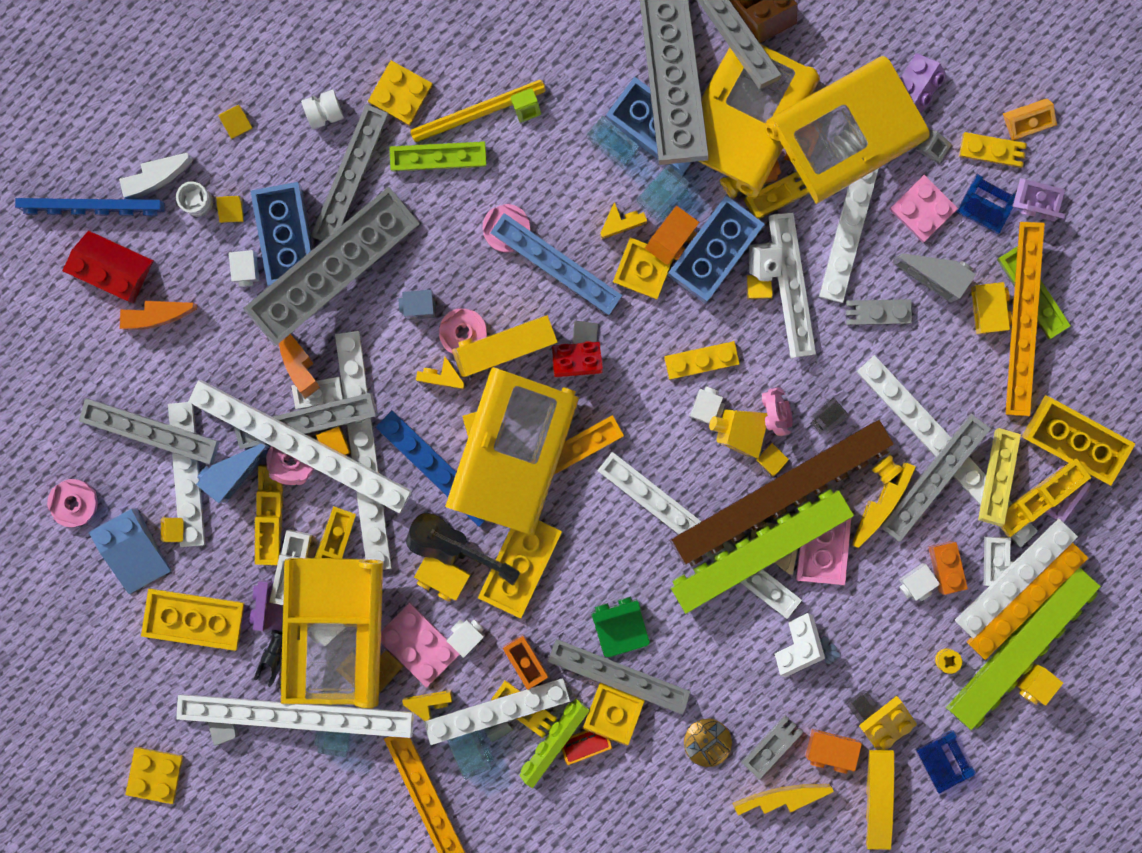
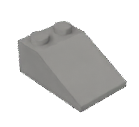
[892,253,976,303]

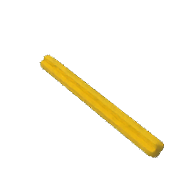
[410,79,546,142]

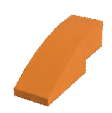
[119,301,197,330]
[279,334,320,399]

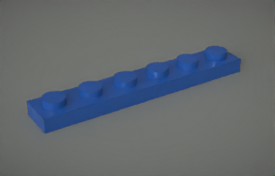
[15,198,165,217]
[375,410,485,527]

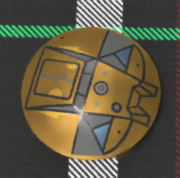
[684,718,732,767]

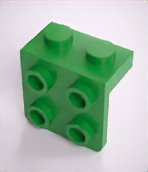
[591,596,649,657]

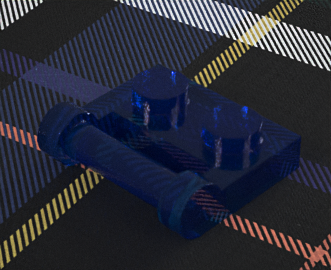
[956,174,1016,234]
[915,730,976,794]

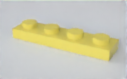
[978,428,1021,527]

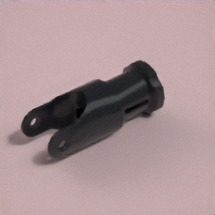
[254,630,283,687]

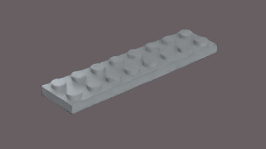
[639,0,708,165]
[243,187,419,346]

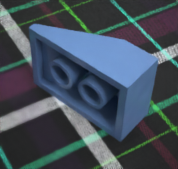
[196,443,271,503]
[89,508,171,594]

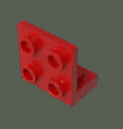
[552,341,603,377]

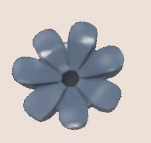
[817,636,840,664]

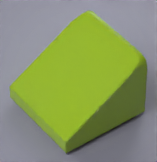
[511,88,542,123]

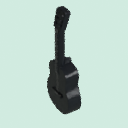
[406,513,520,585]

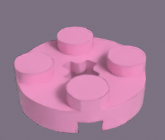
[483,204,531,253]
[439,309,487,354]
[762,387,793,436]
[266,446,314,485]
[47,479,98,527]

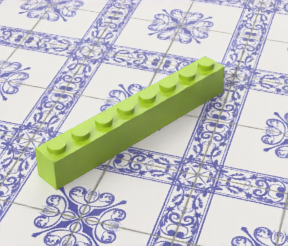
[670,489,854,614]
[946,567,1101,730]

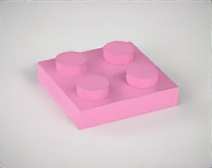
[889,175,958,243]

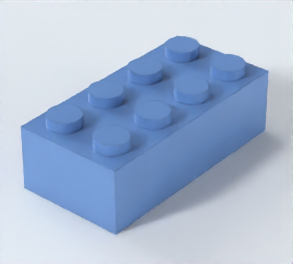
[605,77,693,177]
[250,182,313,286]
[667,196,764,304]

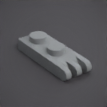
[846,299,912,325]
[741,715,803,780]

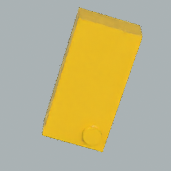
[452,315,558,377]
[1021,395,1135,486]

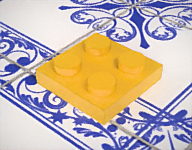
[367,60,433,126]
[612,238,673,300]
[582,683,645,746]
[859,696,917,750]
[125,747,183,804]

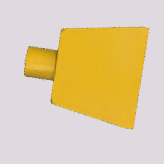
[709,409,768,458]

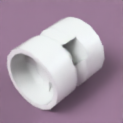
[301,89,344,130]
[176,182,213,217]

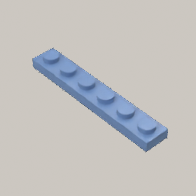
[490,213,622,315]

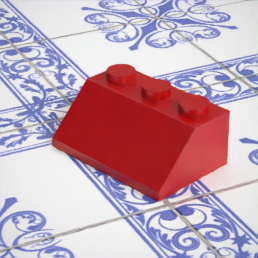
[62,230,154,304]

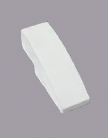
[119,153,193,200]
[270,529,312,605]

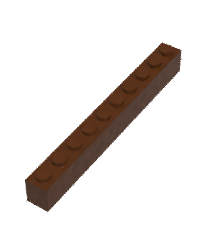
[669,419,894,567]

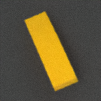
[1001,458,1091,537]
[851,463,916,548]
[255,465,283,565]
[866,750,894,850]
[732,784,834,816]

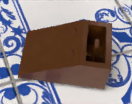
[729,0,798,44]

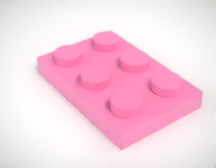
[796,518,851,585]
[381,603,460,688]

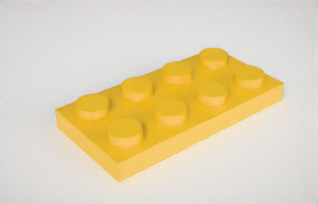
[478,520,562,619]
[141,588,245,651]

